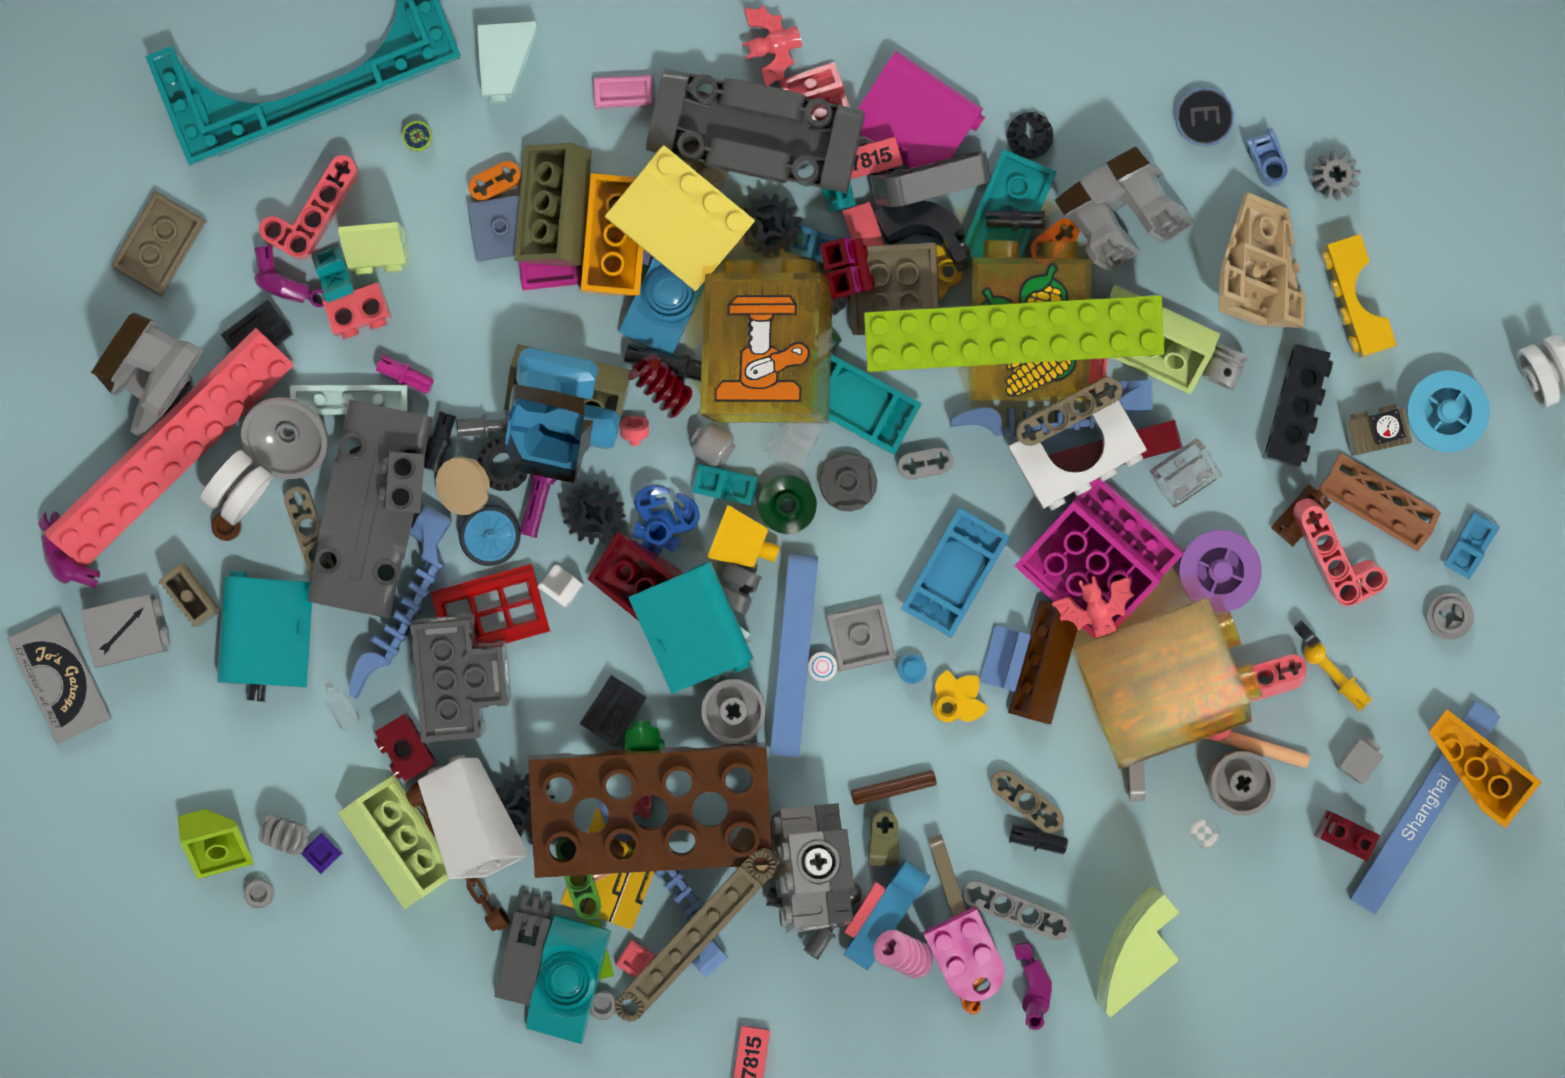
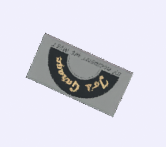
[7,613,112,744]

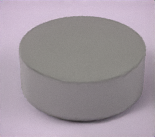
[244,878,274,908]
[591,990,617,1020]

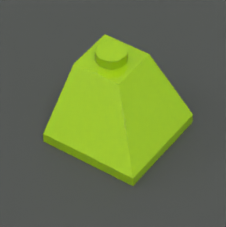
[177,809,254,879]

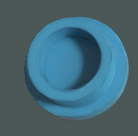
[897,654,927,684]

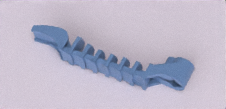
[950,380,1153,437]
[349,504,452,699]
[598,801,728,977]

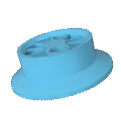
[1407,370,1490,452]

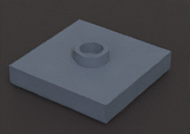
[467,195,520,262]

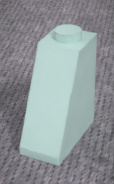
[477,21,538,103]

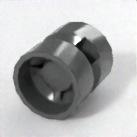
[721,562,762,615]

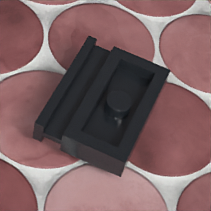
[220,300,294,350]
[580,675,647,747]

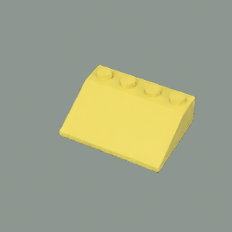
[604,145,755,291]

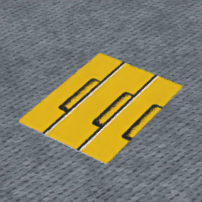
[561,808,654,930]

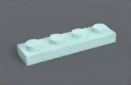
[290,385,408,415]

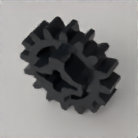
[743,194,803,258]
[562,481,626,545]
[496,773,556,837]

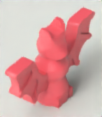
[742,6,802,87]
[1052,576,1134,638]

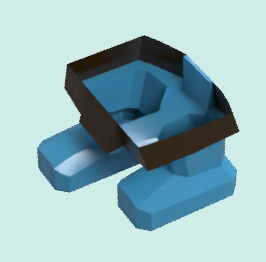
[505,347,620,483]

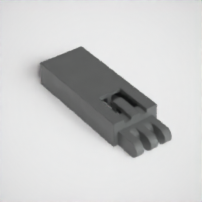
[494,891,553,1006]

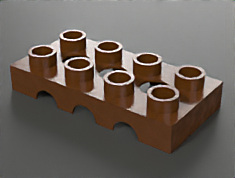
[528,742,772,878]

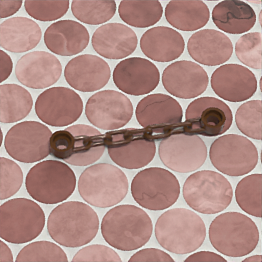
[406,782,511,931]

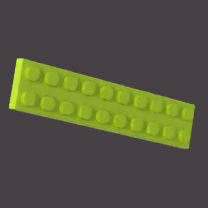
[864,295,1165,372]

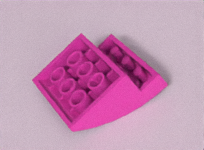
[1014,477,1185,645]

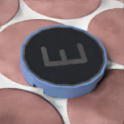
[1175,88,1234,147]

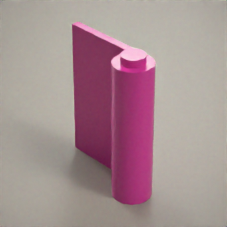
[858,51,985,168]

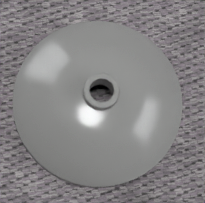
[241,397,328,479]

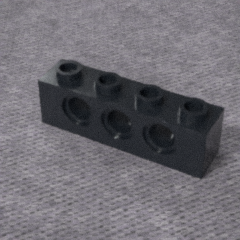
[1263,344,1333,467]

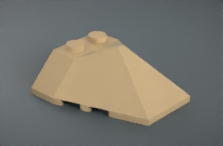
[1218,192,1305,328]

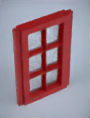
[430,564,551,644]

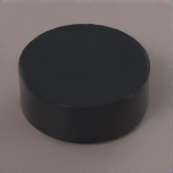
[1293,620,1321,648]

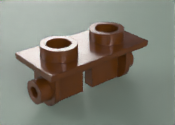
[1271,484,1331,547]

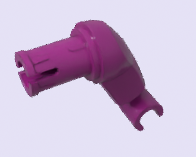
[254,245,324,308]
[38,511,100,588]
[1014,942,1052,1030]

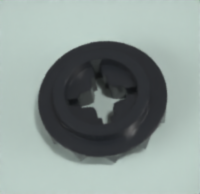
[1007,112,1053,159]

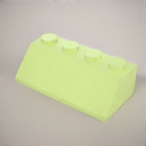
[1107,284,1220,395]
[338,775,449,910]

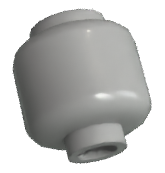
[691,423,736,467]

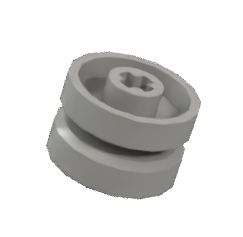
[701,678,766,743]
[1207,750,1275,816]

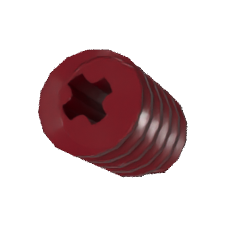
[628,354,693,418]

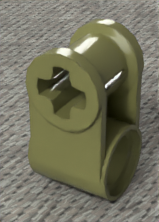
[868,809,899,866]

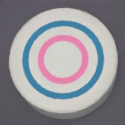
[808,652,837,681]

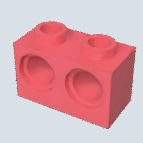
[322,282,392,339]

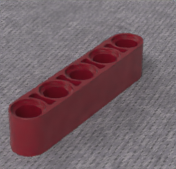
[1048,420,1183,473]

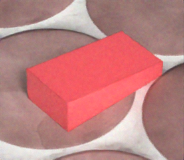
[1085,358,1108,394]

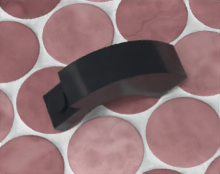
[874,200,971,273]

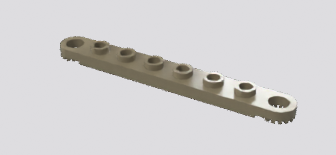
[615,848,778,1022]

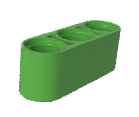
[556,837,602,919]

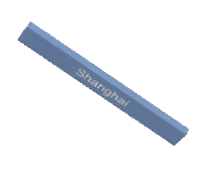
[1350,701,1500,915]

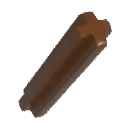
[851,770,937,805]

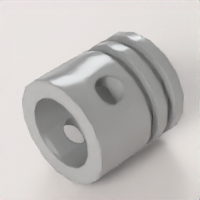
[1202,344,1248,390]

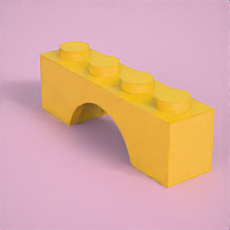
[1321,234,1397,358]

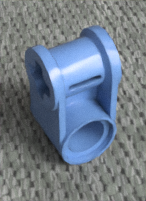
[1244,128,1288,187]

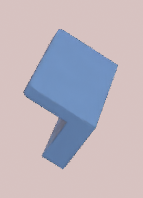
[980,626,1031,692]

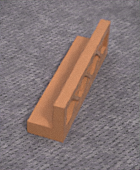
[1318,453,1441,551]

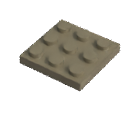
[850,243,940,336]

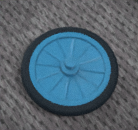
[459,505,521,566]

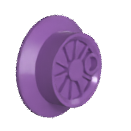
[1179,530,1262,612]

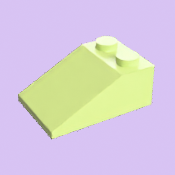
[338,222,409,275]

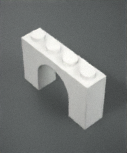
[1008,388,1147,511]

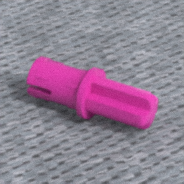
[376,354,434,394]

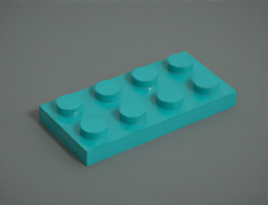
[964,149,1057,280]

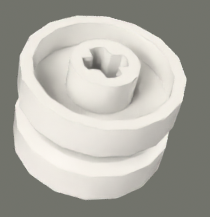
[1517,333,1565,408]
[200,450,273,525]

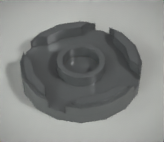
[819,453,877,512]

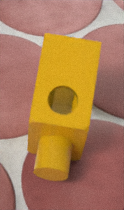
[707,505,780,568]

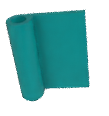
[628,561,754,694]
[217,571,312,688]

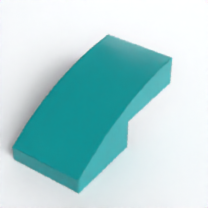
[311,244,355,303]
[692,464,759,506]

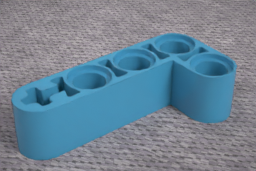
[843,859,931,971]

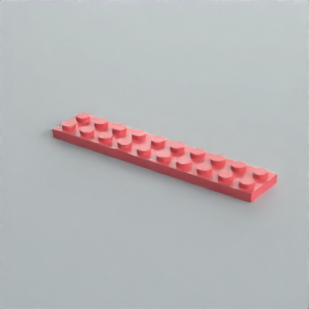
[44,328,294,567]

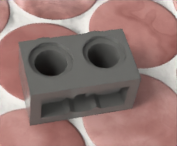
[379,451,425,513]

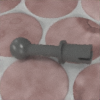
[456,414,508,438]
[803,882,862,960]

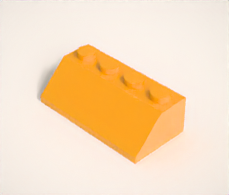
[580,173,644,296]

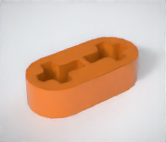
[468,161,522,201]
[1030,218,1080,264]

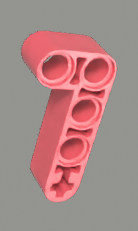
[259,155,359,260]
[1293,498,1388,606]
[1196,655,1307,741]

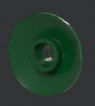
[758,476,817,534]

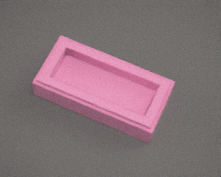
[594,75,654,109]

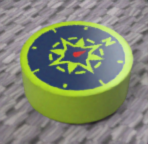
[402,121,432,152]

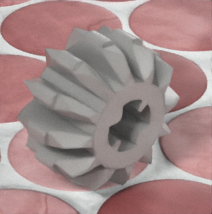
[1310,151,1361,201]
[258,814,310,855]

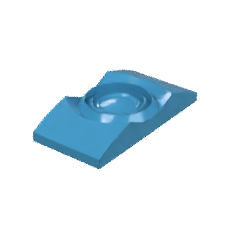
[619,257,713,355]
[901,507,1010,638]

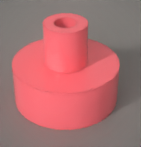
[620,415,649,446]

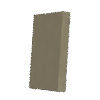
[111,191,207,297]

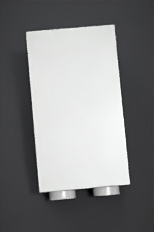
[417,755,529,879]

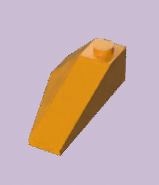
[1428,709,1542,828]

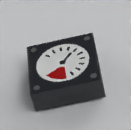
[1368,409,1406,445]

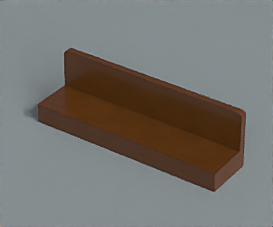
[1008,600,1077,725]

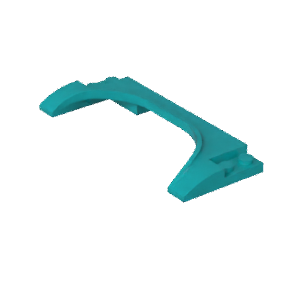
[145,0,462,166]

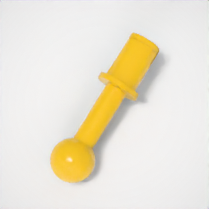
[1303,643,1373,712]

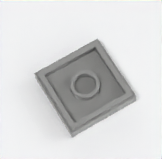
[826,602,896,672]

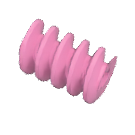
[873,930,933,978]

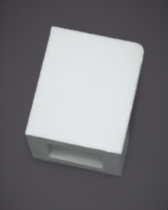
[537,565,584,608]

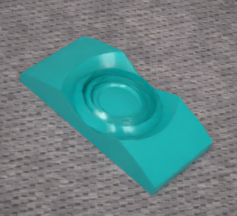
[797,347,922,455]
[526,915,612,1044]

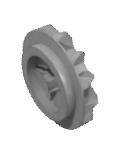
[1426,593,1474,640]

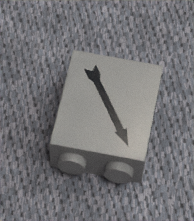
[81,594,170,668]

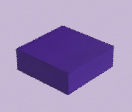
[301,832,343,874]

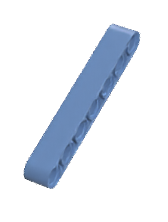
[770,554,818,758]

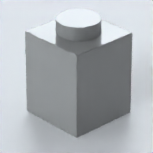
[1336,737,1384,785]

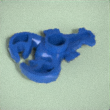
[633,485,700,555]

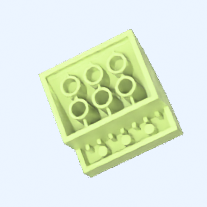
[1096,886,1179,1018]

